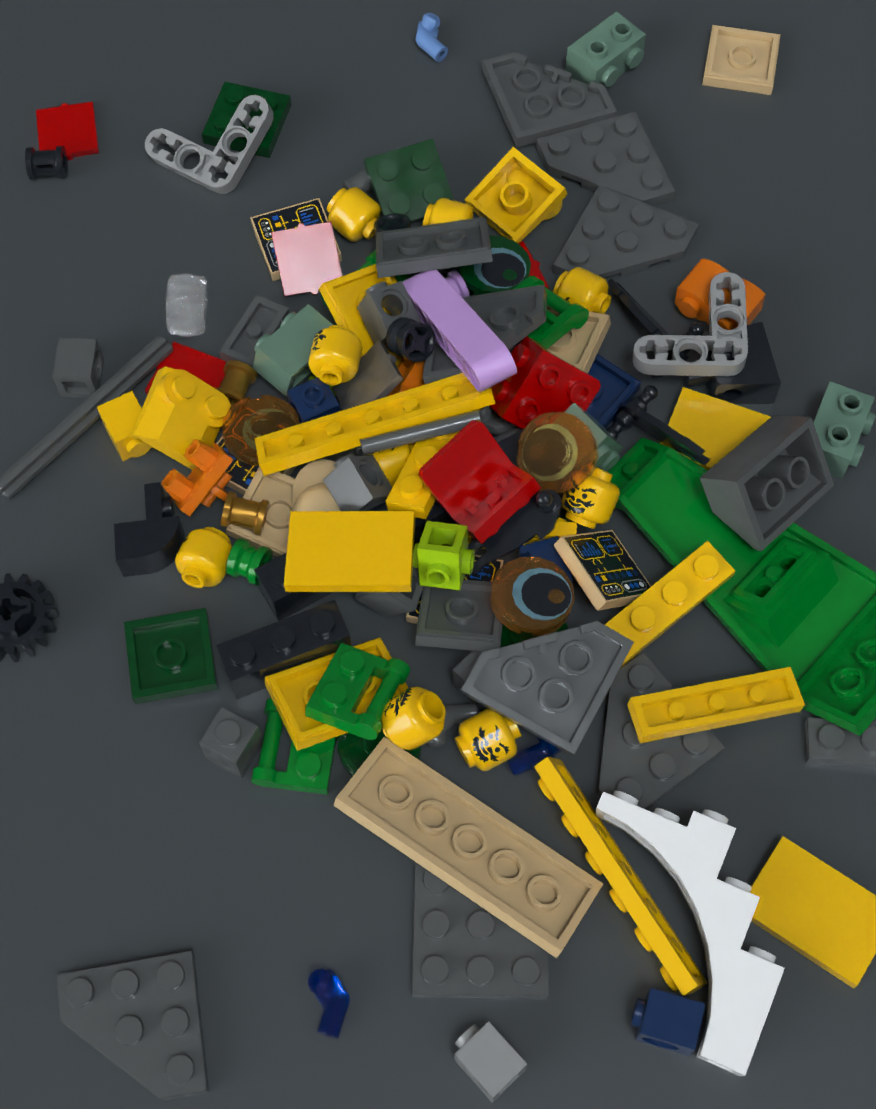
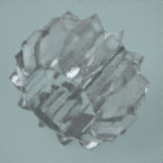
[165,273,208,337]

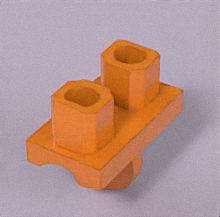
[161,439,233,517]

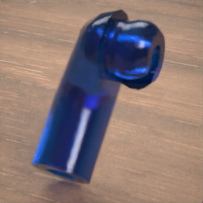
[508,736,562,776]
[308,968,350,1039]

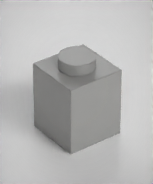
[454,1021,528,1103]

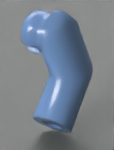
[415,12,448,62]

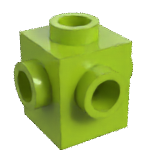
[413,521,475,590]

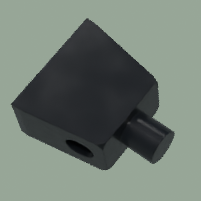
[684,322,781,404]

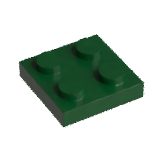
[202,82,292,158]
[364,138,454,224]
[124,608,218,704]

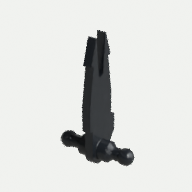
[607,278,704,379]
[606,385,710,465]
[464,489,562,578]

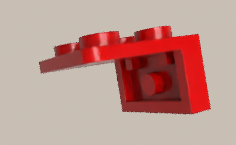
[490,336,601,429]
[418,420,541,544]

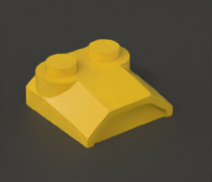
[464,147,568,243]
[131,367,232,472]

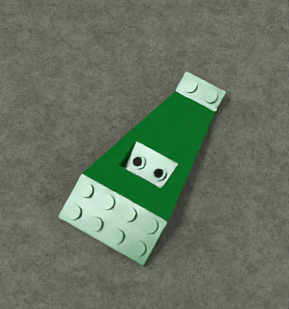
[608,438,876,736]

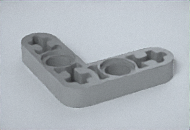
[145,95,274,194]
[632,272,748,376]

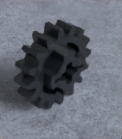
[0,573,59,662]

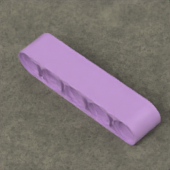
[403,270,517,392]

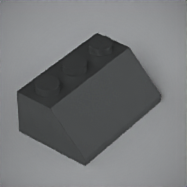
[700,415,834,551]

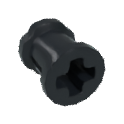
[25,146,68,180]

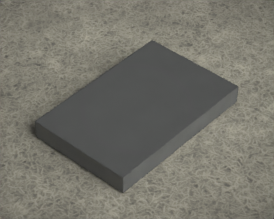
[376,217,493,278]

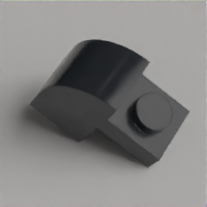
[114,482,185,577]

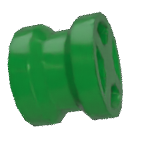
[226,538,272,586]

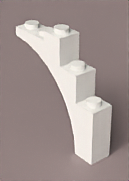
[595,791,785,1077]

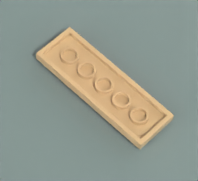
[333,737,603,958]

